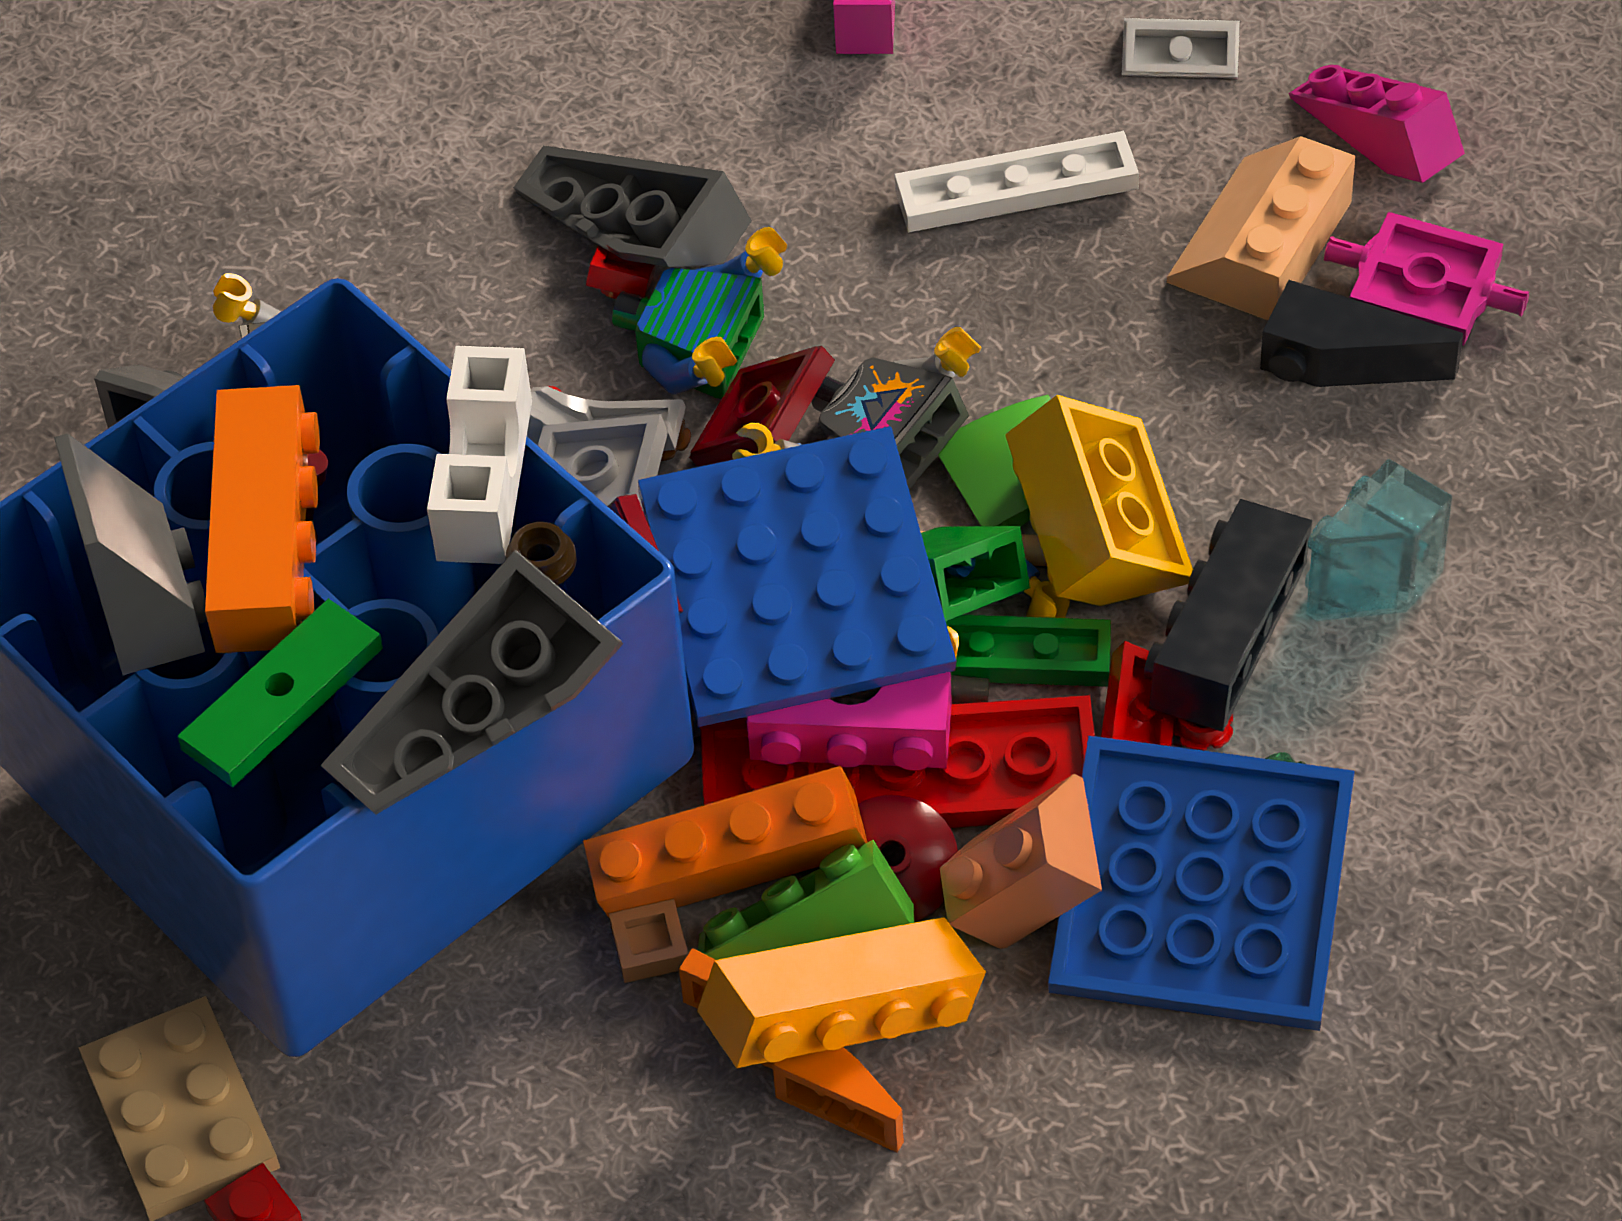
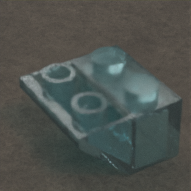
[1305,458,1452,621]

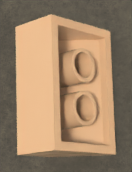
[1167,136,1355,320]

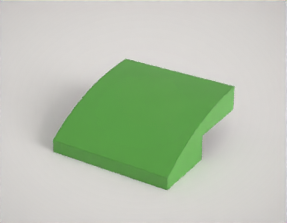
[938,395,1051,526]

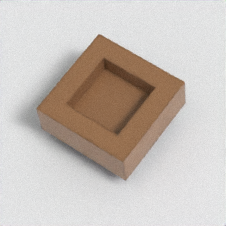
[608,899,688,983]

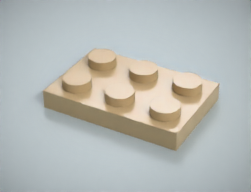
[78,996,280,1221]

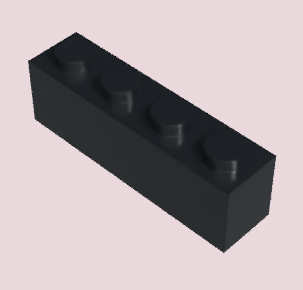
[1143,499,1313,732]

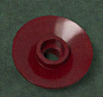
[858,795,958,923]

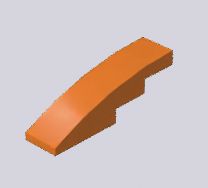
[679,948,904,1153]

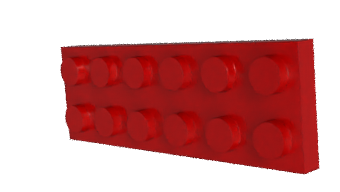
[700,695,1095,828]

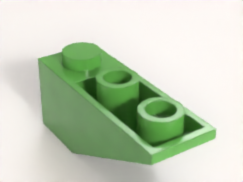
[698,840,914,960]

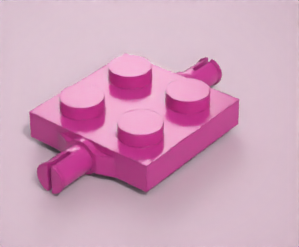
[1324,212,1529,346]

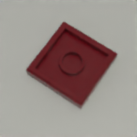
[689,345,835,467]

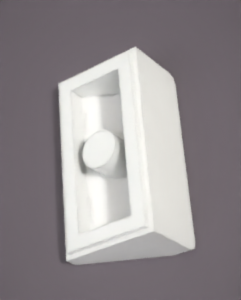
[1122,18,1240,79]

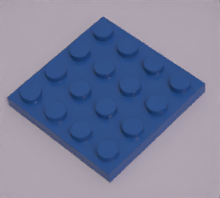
[638,426,957,727]
[1048,736,1355,1031]

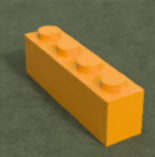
[697,917,986,1068]

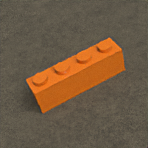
[205,385,320,653]
[583,766,867,917]

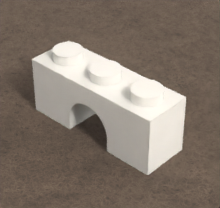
[427,346,532,564]

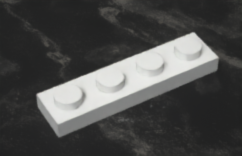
[894,131,1139,233]

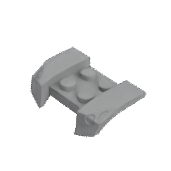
[527,386,686,512]

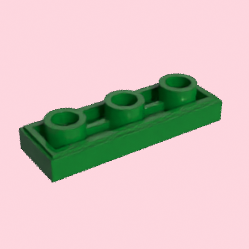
[177,598,383,787]

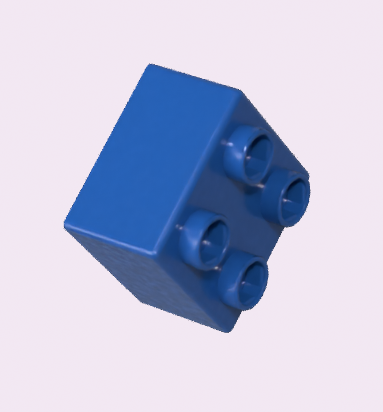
[0,278,694,1057]

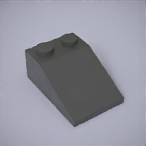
[54,434,208,675]

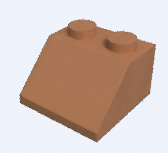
[940,774,1102,949]

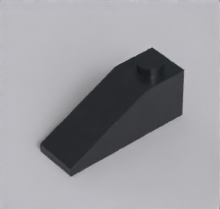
[1260,280,1463,387]

